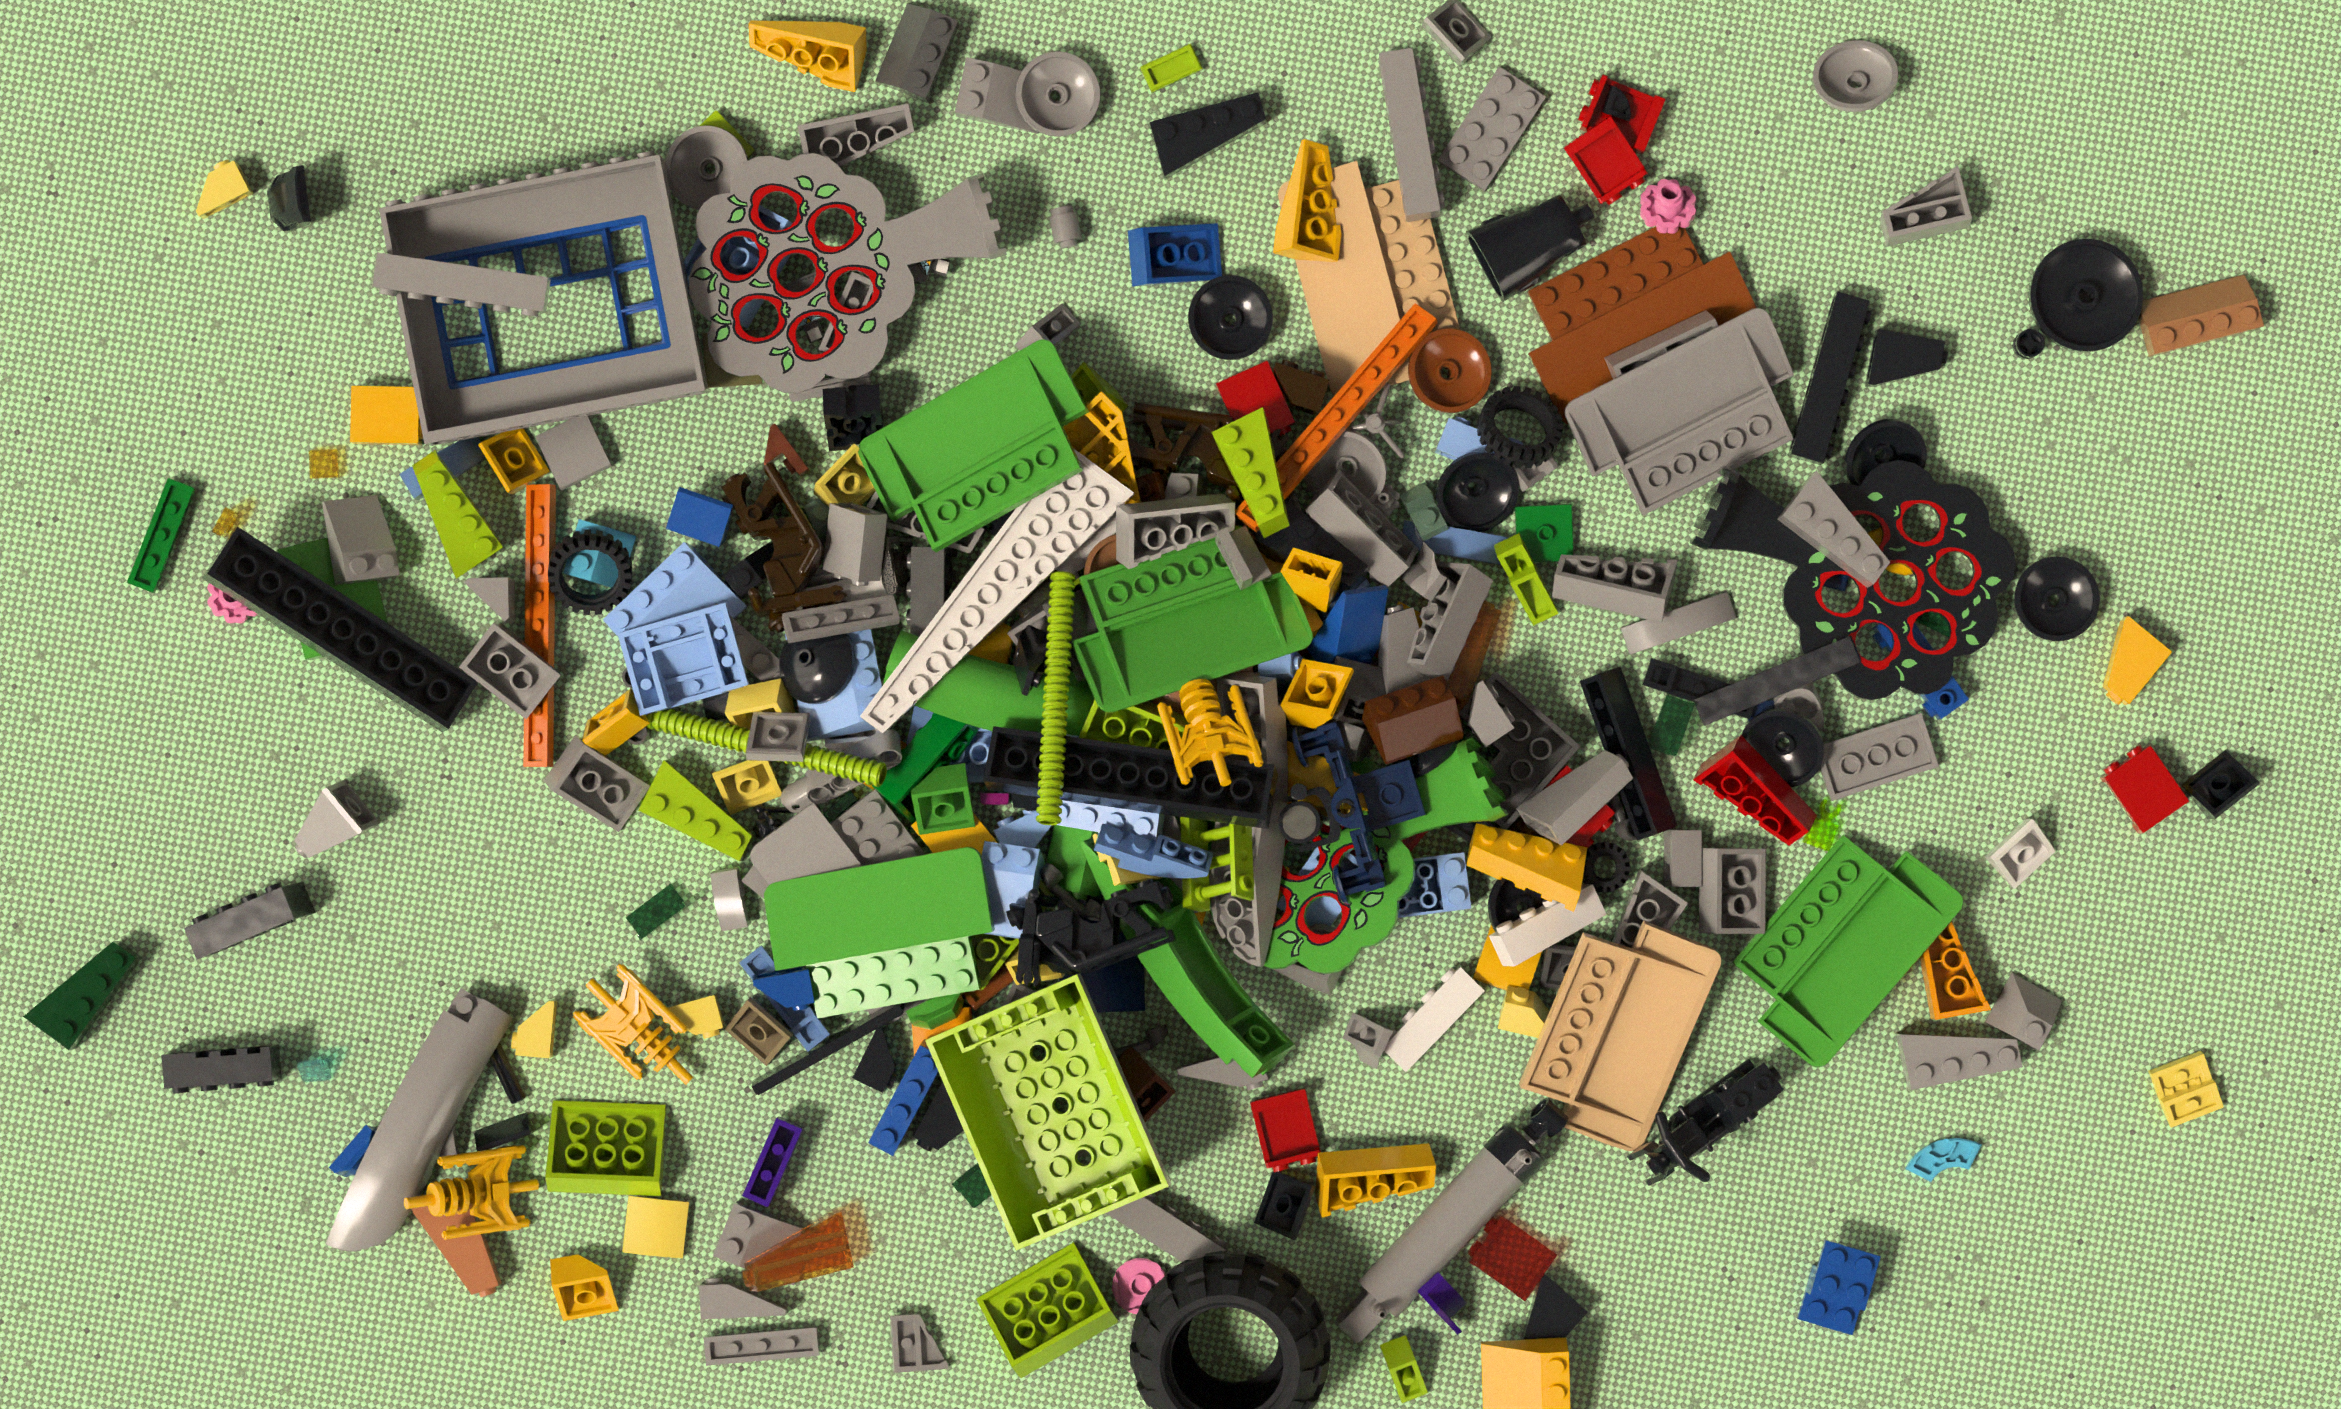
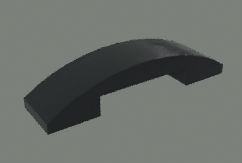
[1642,658,1754,719]

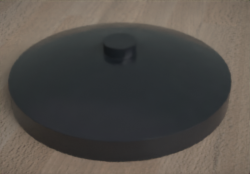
[2029,239,2143,352]

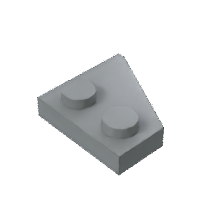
[890,1313,948,1373]

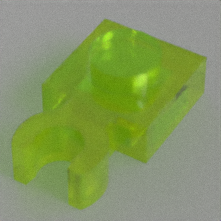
[1802,799,1841,852]

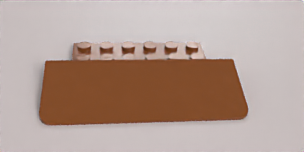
[1527,226,1756,425]

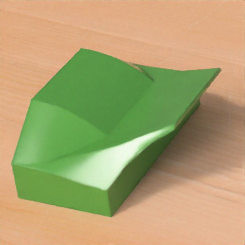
[906,993,965,1030]

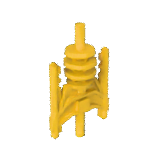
[1157,679,1264,786]
[573,964,693,1085]
[404,1145,539,1240]

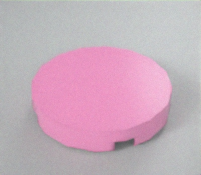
[1112,1257,1166,1314]

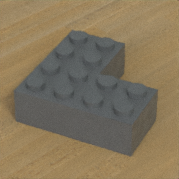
[1458,671,1580,830]

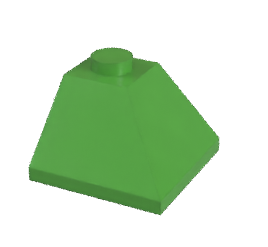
[911,763,975,835]

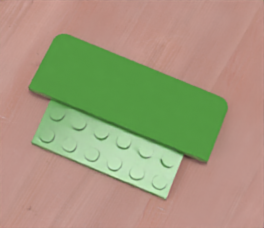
[858,339,1089,553]
[1071,525,1313,713]
[1732,835,1963,1067]
[764,847,995,1018]

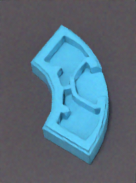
[1904,1138,1982,1182]

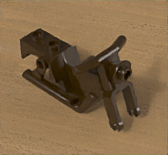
[1126,401,1288,510]
[721,462,848,633]

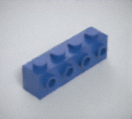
[1872,623,1969,720]

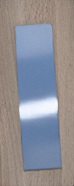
[1402,520,1509,565]
[739,945,831,1052]

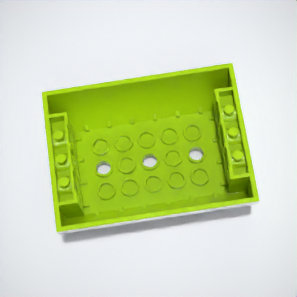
[925,973,1171,1251]

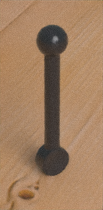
[754,804,799,815]

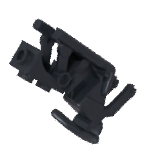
[1006,879,1176,987]
[1627,1059,1784,1186]

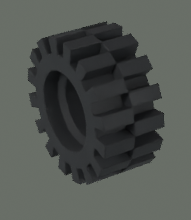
[1582,842,1631,893]

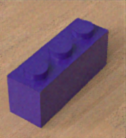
[742,1116,805,1207]

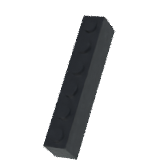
[1788,291,1872,465]
[1580,666,1678,841]

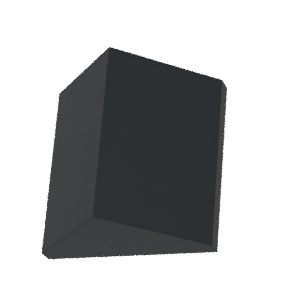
[2182,750,2260,819]
[1254,1171,1315,1240]

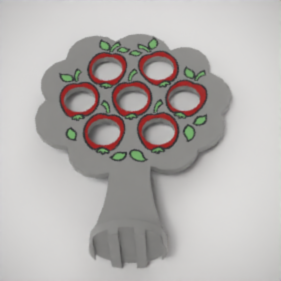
[689,153,1007,393]

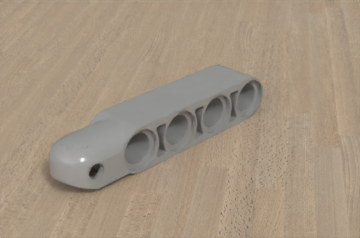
[780,729,902,813]

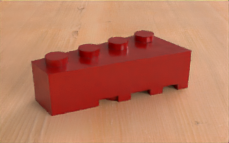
[1693,735,1817,846]

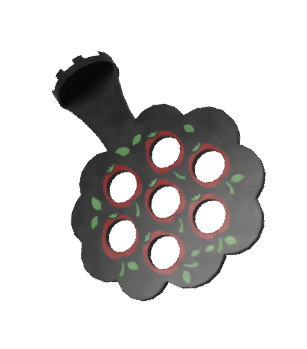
[1690,460,2016,701]

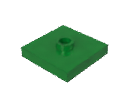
[1515,504,1574,562]

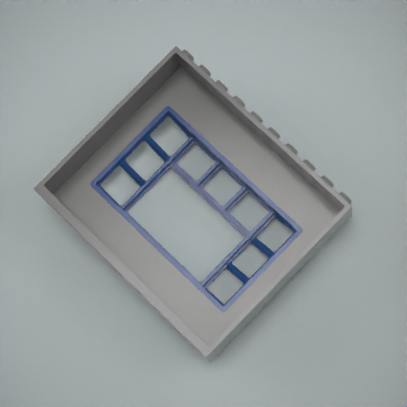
[379,151,709,446]

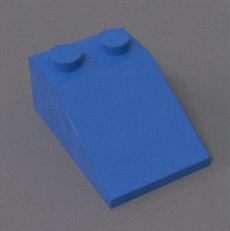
[1128,223,1222,287]
[1307,585,1388,664]

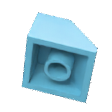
[563,519,637,588]

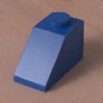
[752,966,815,1011]

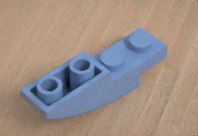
[1094,823,1213,878]

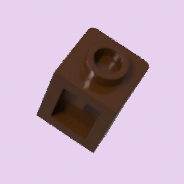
[1136,472,1168,502]

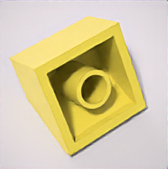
[725,678,795,730]

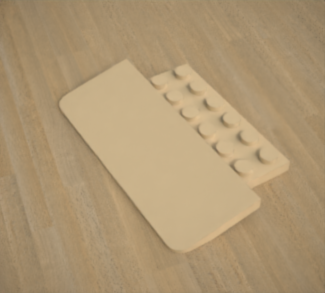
[1278,161,1460,396]
[1519,920,1721,1151]

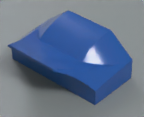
[329,1125,377,1177]

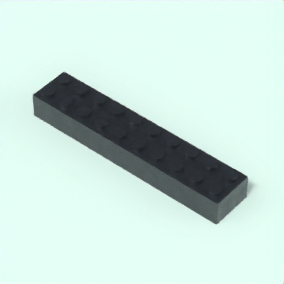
[202,526,478,732]
[983,726,1278,829]

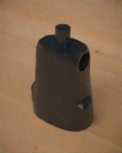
[1466,195,1594,302]

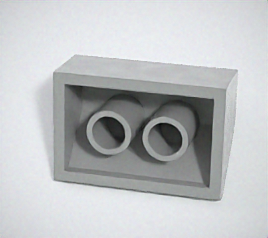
[1699,848,1766,934]

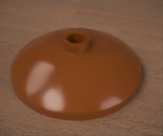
[1408,328,1492,413]

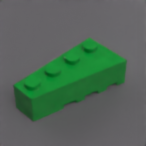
[872,713,979,824]

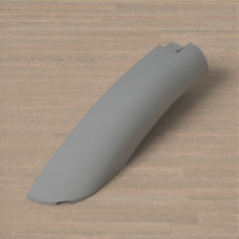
[1209,672,1288,967]
[326,988,513,1252]

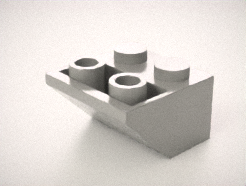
[1467,680,1515,748]

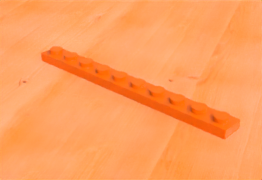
[1235,303,1438,533]
[523,484,556,767]

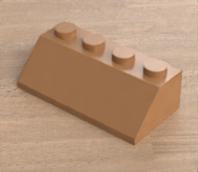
[2138,275,2264,357]

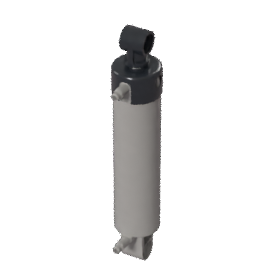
[1335,1098,1569,1343]

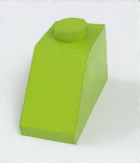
[1380,1335,1428,1403]

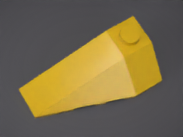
[1273,139,1341,262]

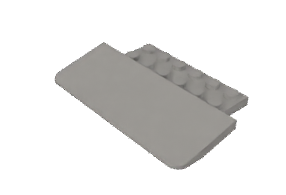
[1565,308,1794,515]
[750,789,926,1025]

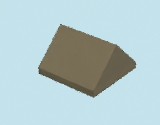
[725,996,794,1066]

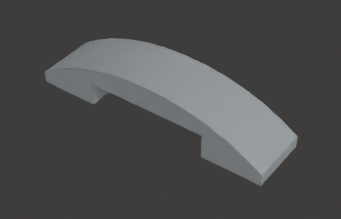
[1620,592,1736,655]

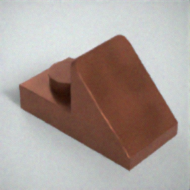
[764,423,810,477]

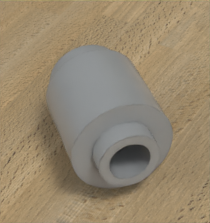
[1049,206,1082,249]

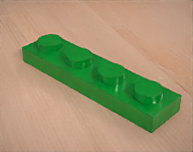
[127,478,196,593]

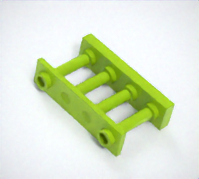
[1180,817,1254,912]

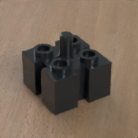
[823,384,884,451]

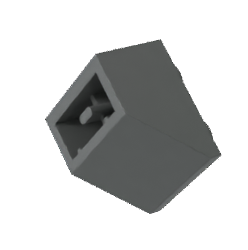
[1333,656,1386,727]

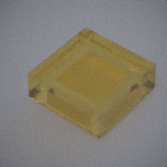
[309,449,340,479]
[212,507,239,538]

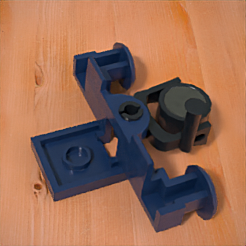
[1278,722,1426,905]

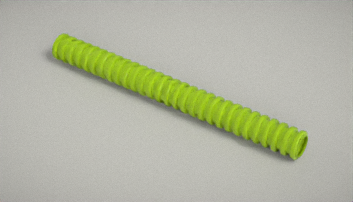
[1036,571,1076,825]
[647,709,887,787]

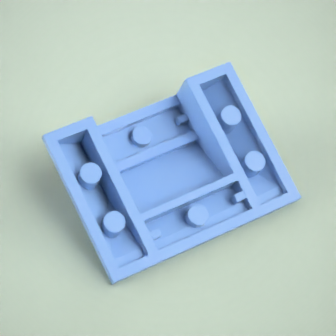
[617,603,749,716]

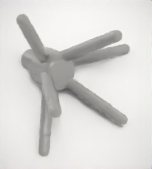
[1346,383,1405,458]

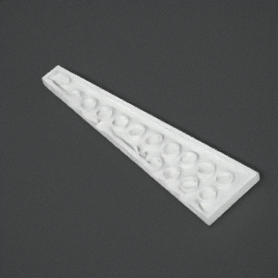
[860,448,1134,734]

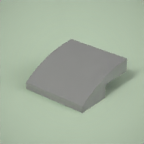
[535,416,612,491]

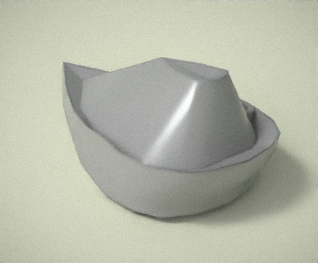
[1774,683,1824,732]

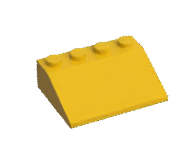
[1481,1338,1570,1409]

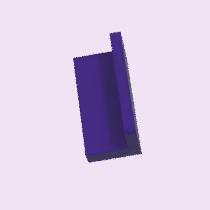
[1418,1272,1467,1335]

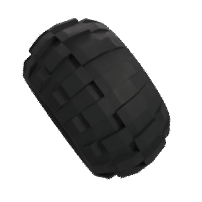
[1130,1250,1331,1409]

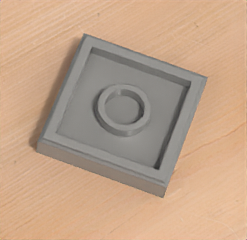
[746,712,811,762]

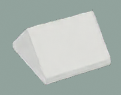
[1985,819,2056,889]

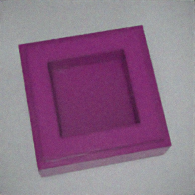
[980,793,1009,805]

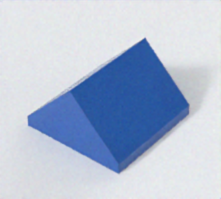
[666,487,733,547]

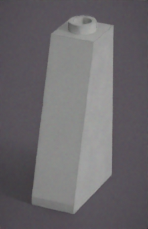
[1378,604,1430,694]
[1516,750,1633,845]

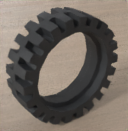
[1477,386,1563,469]
[548,529,632,615]

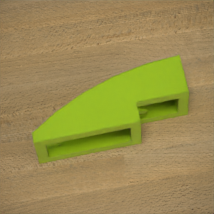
[1494,533,1559,626]

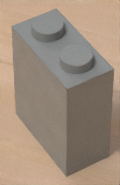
[823,502,887,586]

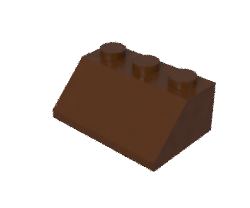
[1362,675,1464,764]

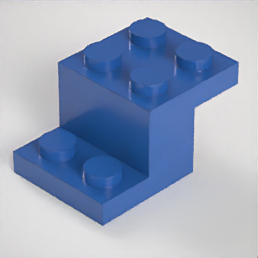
[1797,1240,1881,1335]

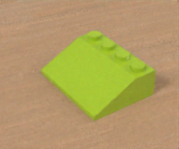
[545,1100,666,1196]
[976,1242,1119,1378]

